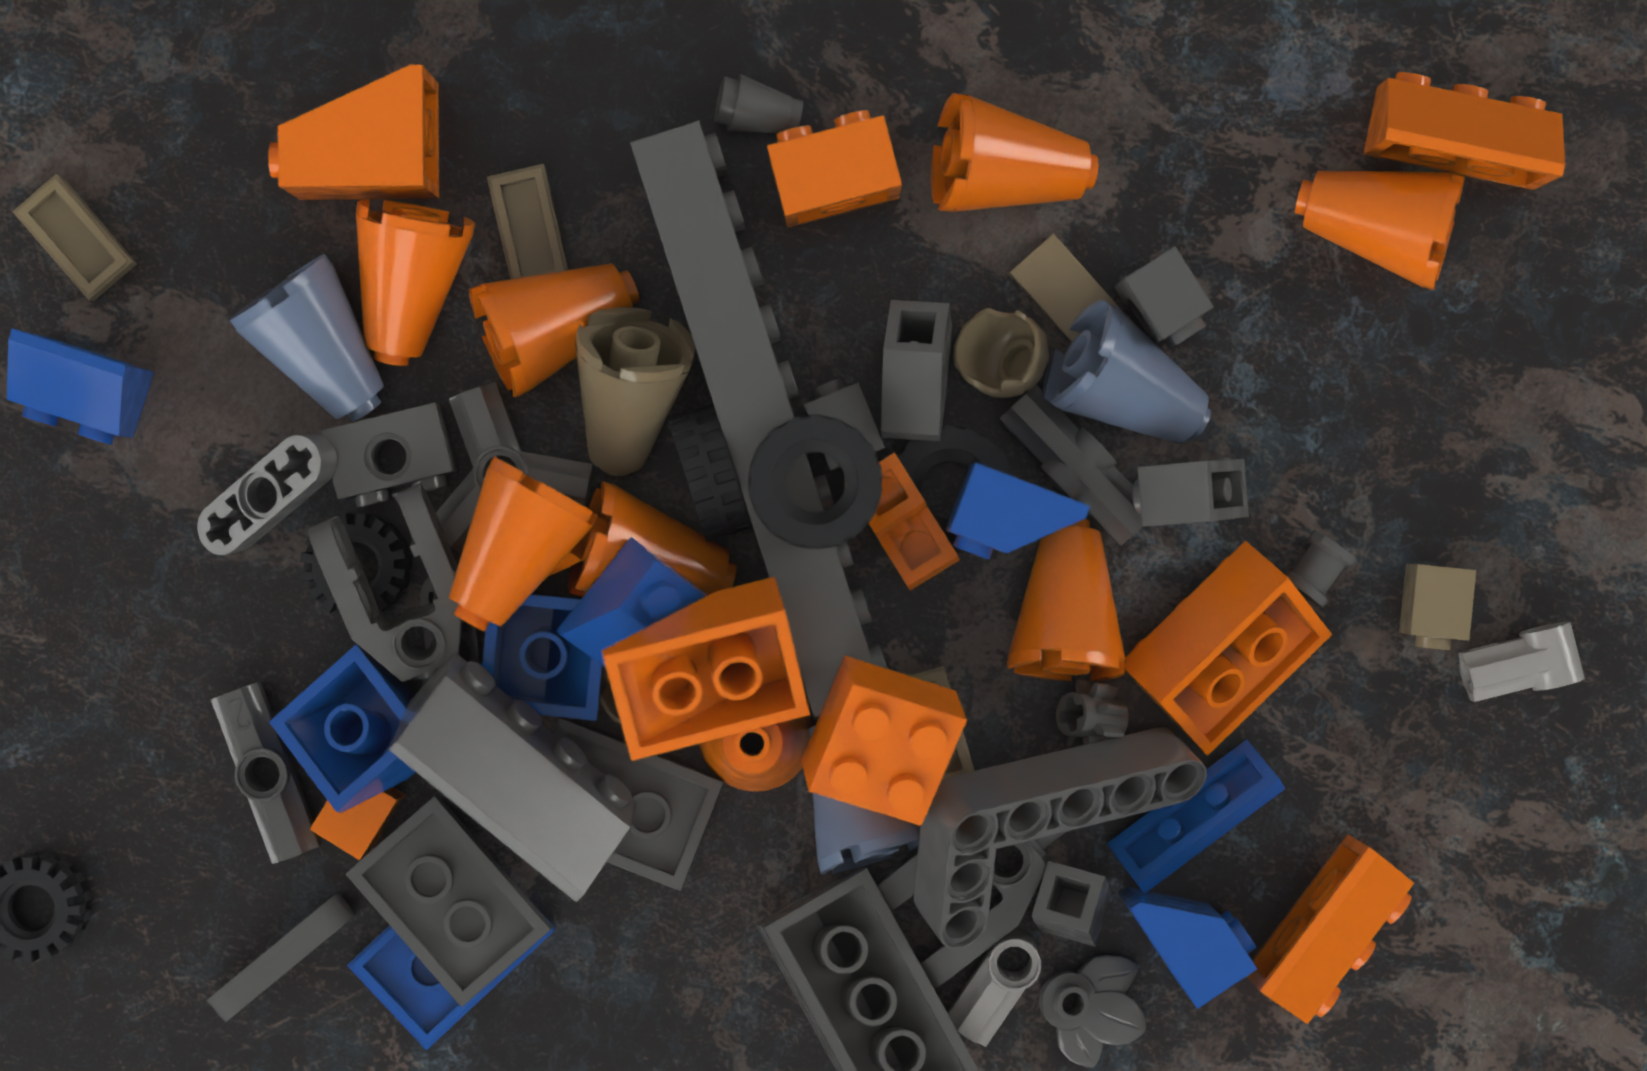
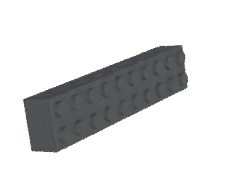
[630,121,887,718]

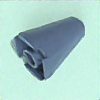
[229,254,384,422]
[1042,300,1211,444]
[808,716,921,875]

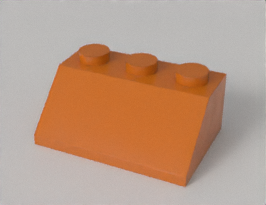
[1363,72,1565,190]
[1125,541,1332,756]
[1246,834,1414,1024]

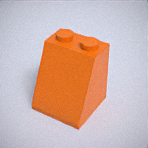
[268,65,439,200]

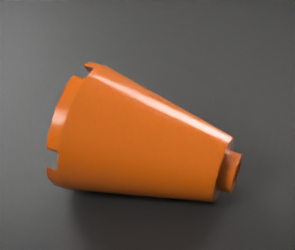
[930,93,1099,212]
[1295,170,1465,290]
[356,199,475,366]
[469,263,640,398]
[449,457,599,632]
[567,481,737,598]
[1007,519,1126,681]
[699,711,813,792]

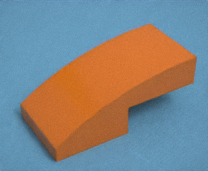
[844,452,960,591]

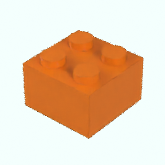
[767,110,902,228]
[801,655,967,826]

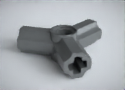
[436,382,594,554]

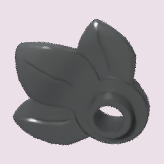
[1039,954,1147,1068]

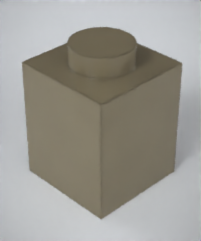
[1399,563,1477,650]

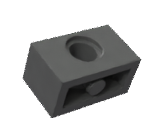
[1113,246,1214,349]
[321,402,460,508]
[1133,459,1249,527]

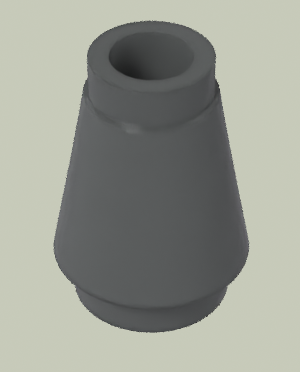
[714,74,803,133]

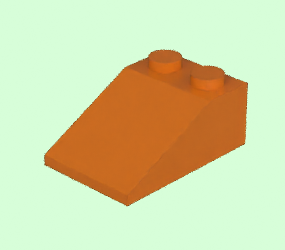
[602,577,810,761]

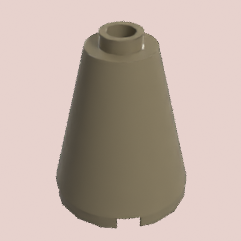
[575,307,696,476]

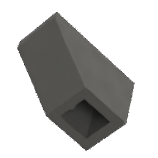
[881,300,954,441]

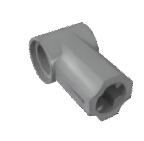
[1458,621,1585,702]
[947,928,1041,1047]

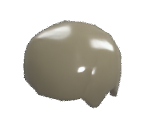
[954,308,1049,398]

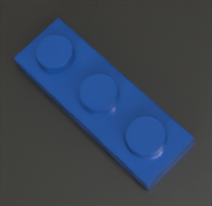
[1107,739,1285,894]

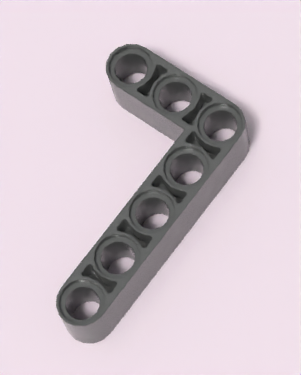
[914,727,1207,950]

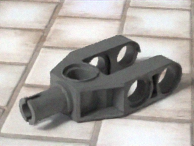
[308,484,463,687]
[874,832,1066,989]

